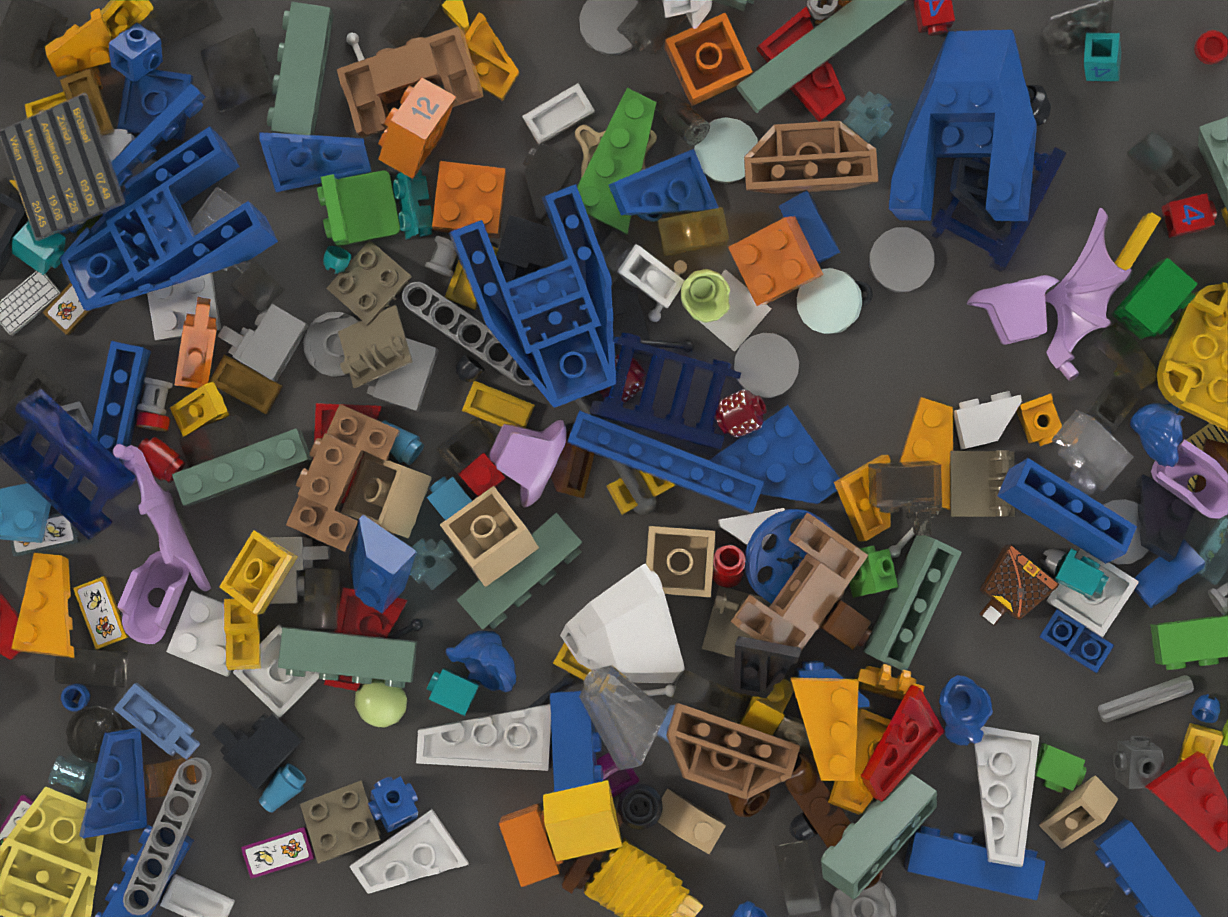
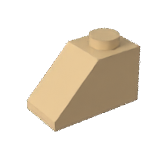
[1039,775,1118,849]
[657,788,726,854]

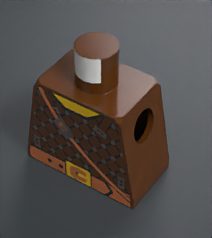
[979,544,1060,626]

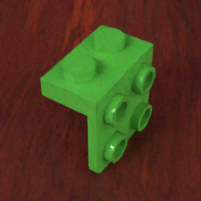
[317,170,400,246]

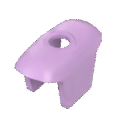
[967,275,1059,345]
[489,420,567,508]
[1151,439,1228,519]
[117,551,189,644]

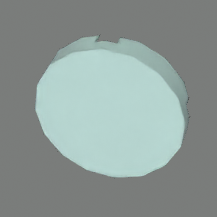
[694,117,758,184]
[797,268,862,334]

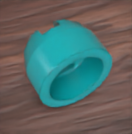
[323,246,352,274]

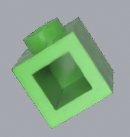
[1035,743,1086,793]

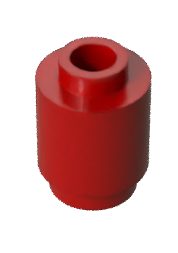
[137,436,185,484]
[712,545,746,588]

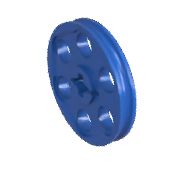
[745,509,834,604]

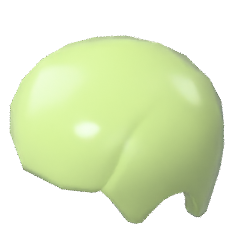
[681,269,730,323]
[355,678,407,728]

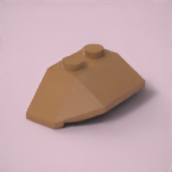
[744,121,878,194]
[666,703,800,799]

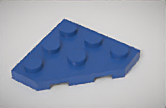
[708,405,840,504]

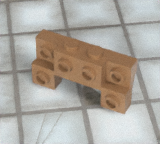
[337,27,484,138]
[286,404,401,552]
[731,513,868,651]

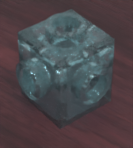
[843,91,894,144]
[410,538,459,590]

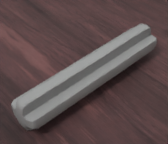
[1098,675,1194,722]

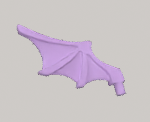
[1045,208,1133,381]
[113,444,211,591]

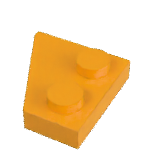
[45,8,113,77]
[465,12,519,101]
[834,455,891,541]

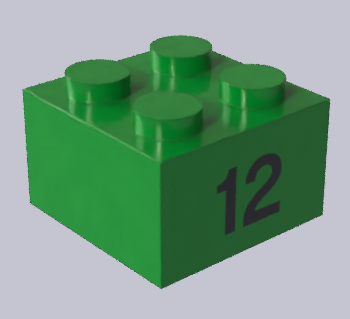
[1111,258,1198,340]

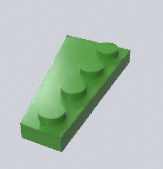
[577,88,656,235]

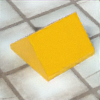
[219,530,298,615]
[543,780,623,862]

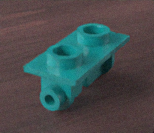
[393,170,433,240]

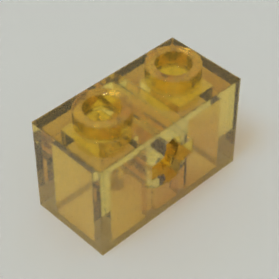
[657,207,729,257]

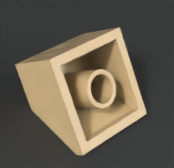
[341,452,432,539]

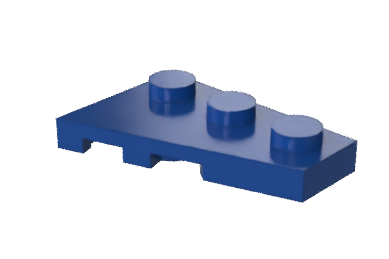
[259,132,372,192]
[608,149,719,215]
[79,728,147,839]

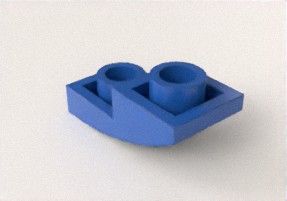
[779,190,840,264]
[1134,539,1205,608]
[1040,609,1114,674]

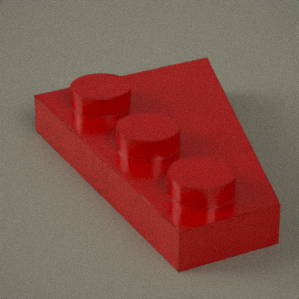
[860,684,945,802]

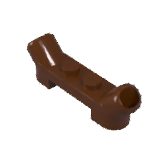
[783,752,883,890]

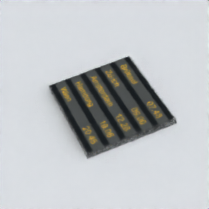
[0,93,125,241]

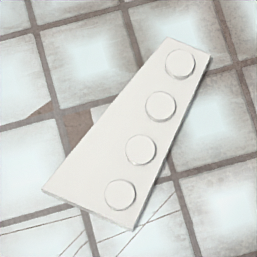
[416,704,551,771]
[974,726,1039,867]

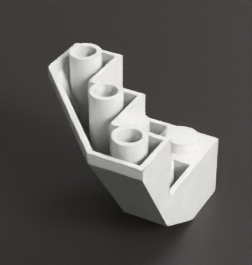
[560,563,685,683]

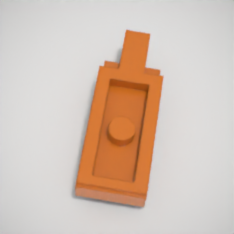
[174,297,217,389]

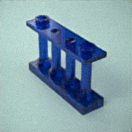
[931,147,1066,272]
[589,332,741,449]
[0,389,137,540]

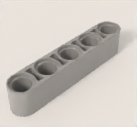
[402,282,534,387]
[123,757,212,915]

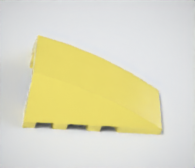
[0,787,104,917]

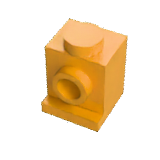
[1016,394,1064,446]

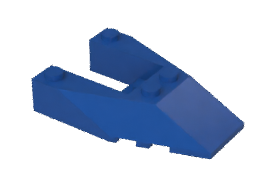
[889,30,1037,221]
[60,126,278,311]
[449,184,616,408]

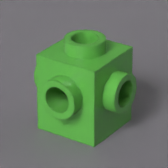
[849,545,898,598]

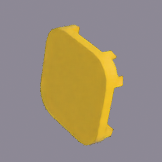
[1157,282,1228,431]

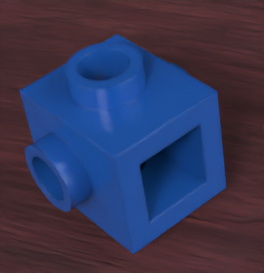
[108,23,163,83]
[367,776,418,833]

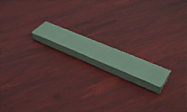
[736,0,908,113]

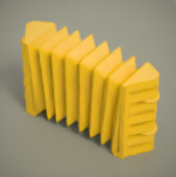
[584,838,703,917]

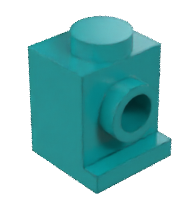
[1055,548,1109,599]

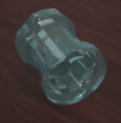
[48,755,91,794]

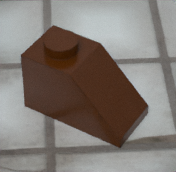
[820,600,872,649]

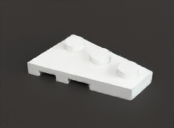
[349,809,469,894]

